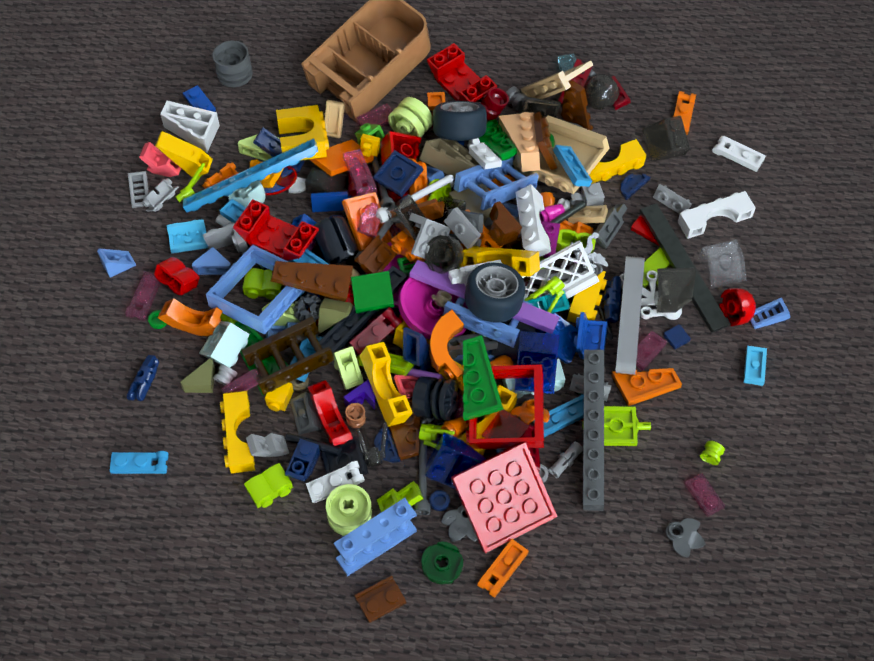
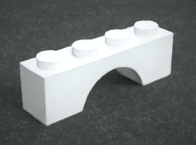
[515,184,551,257]
[678,191,755,239]

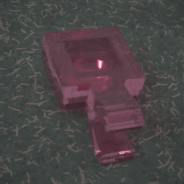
[357,203,380,238]

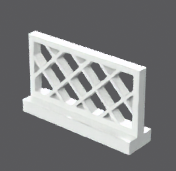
[522,241,599,300]

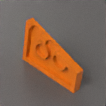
[611,368,682,406]

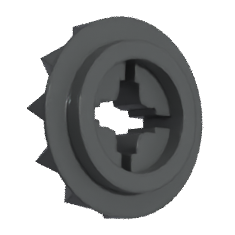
[293,293,322,322]

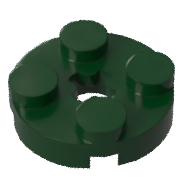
[421,542,463,584]

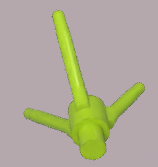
[175,163,223,202]

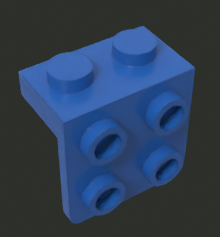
[531,312,578,364]
[574,312,608,359]

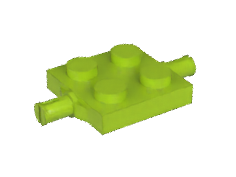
[582,406,651,446]

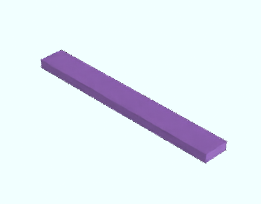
[409,260,560,334]

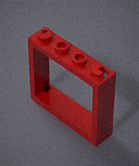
[466,365,544,449]

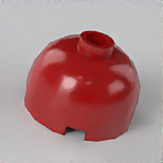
[719,288,756,326]

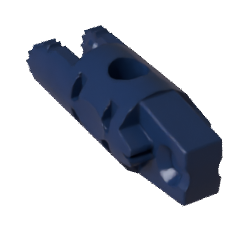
[604,276,622,323]
[127,355,159,401]

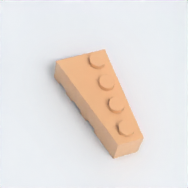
[499,112,540,172]

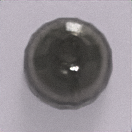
[584,74,619,110]
[425,235,464,274]

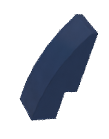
[403,327,432,372]

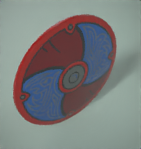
[264,166,297,195]

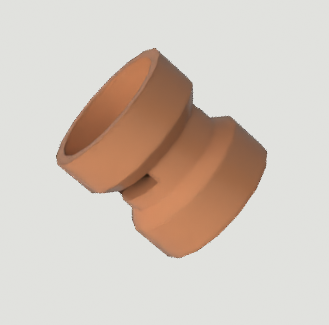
[345,403,366,428]

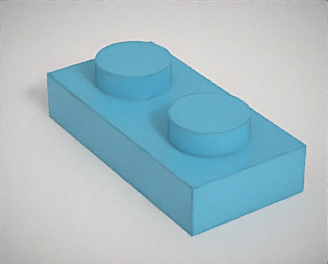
[743,346,767,386]

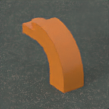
[157,298,223,336]
[429,310,464,382]

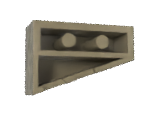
[420,138,480,179]

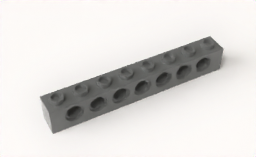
[583,350,604,511]

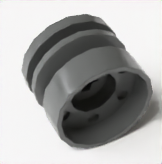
[212,40,253,88]

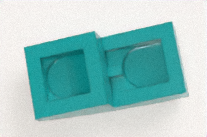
[527,290,570,313]

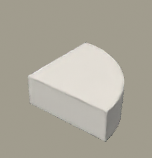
[289,177,312,194]

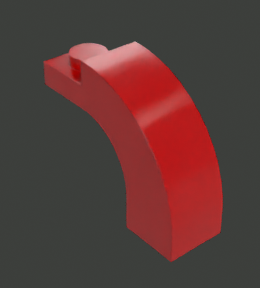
[308,380,353,446]

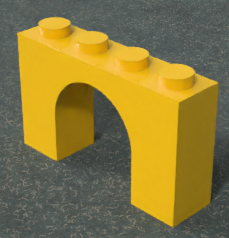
[276,105,329,160]

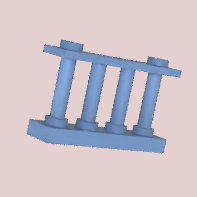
[453,156,539,210]
[443,297,533,348]
[334,498,417,576]

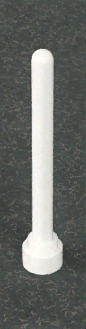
[375,175,454,224]

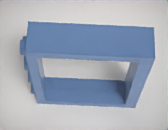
[206,245,304,335]

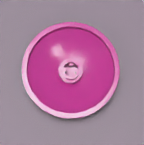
[398,277,468,340]

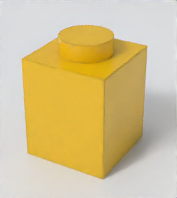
[265,383,294,411]

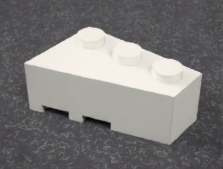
[160,101,220,152]

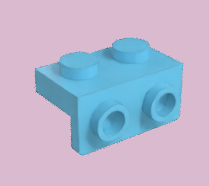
[167,220,208,254]

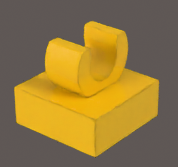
[360,134,380,157]

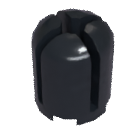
[313,215,359,265]

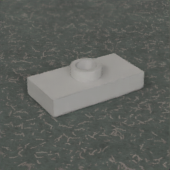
[444,207,481,249]

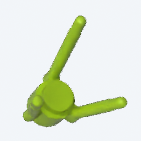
[525,276,565,313]
[419,424,469,458]

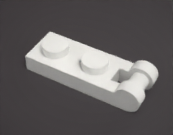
[712,136,766,172]
[306,461,365,503]

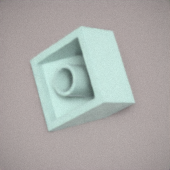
[199,321,250,368]

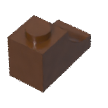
[488,201,522,247]

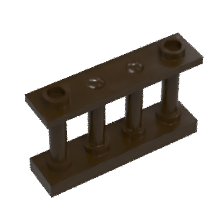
[241,317,334,395]

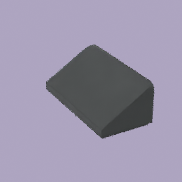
[290,392,321,435]

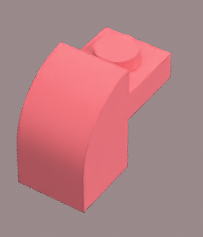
[139,142,181,177]

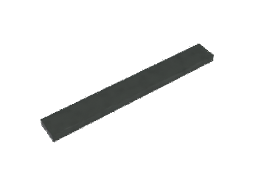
[640,203,729,333]

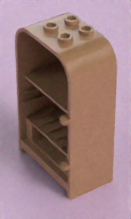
[302,0,431,123]

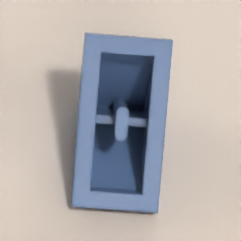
[192,247,231,275]
[97,248,136,278]

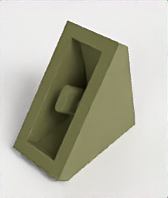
[318,298,353,333]
[180,358,215,393]

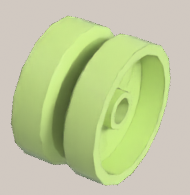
[388,97,433,137]
[326,484,372,536]

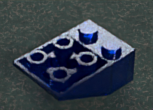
[514,331,560,394]
[425,432,487,489]

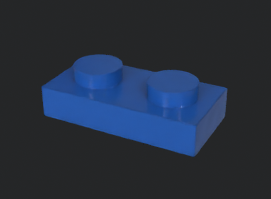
[183,85,216,112]

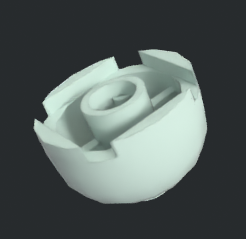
[228,180,266,208]

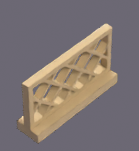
[521,61,593,104]

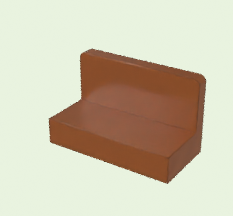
[401,198,445,227]

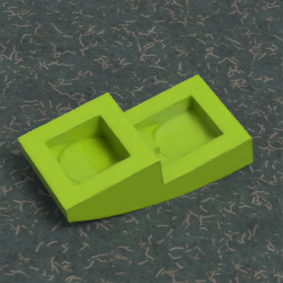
[377,481,424,512]

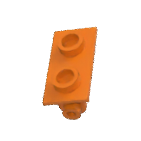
[202,162,238,189]

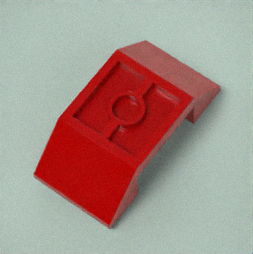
[427,43,497,102]
[233,199,319,261]

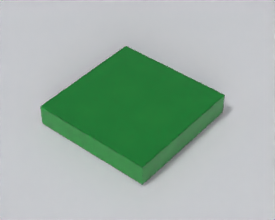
[351,271,394,313]

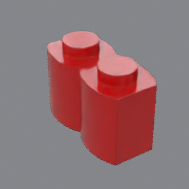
[154,257,200,295]

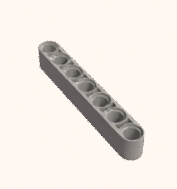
[616,256,645,375]

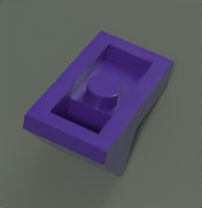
[344,379,376,410]

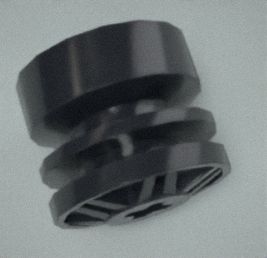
[412,376,460,421]

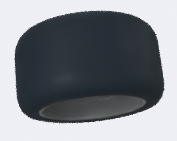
[433,101,487,141]
[465,262,525,322]

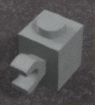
[570,183,605,207]

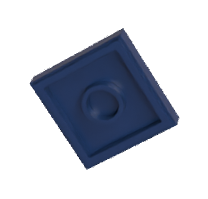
[372,150,424,198]

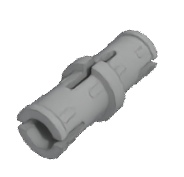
[548,441,583,478]

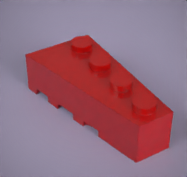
[380,131,421,204]

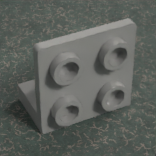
[409,213,451,263]
[203,222,249,254]

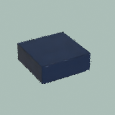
[663,324,691,350]

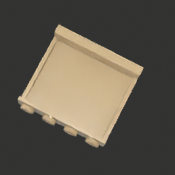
[513,115,609,194]

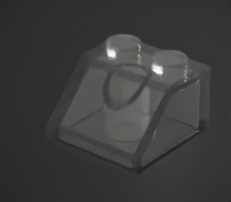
[698,239,747,289]

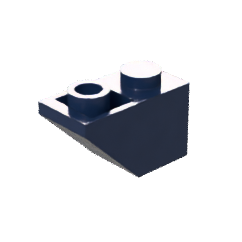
[285,439,320,481]

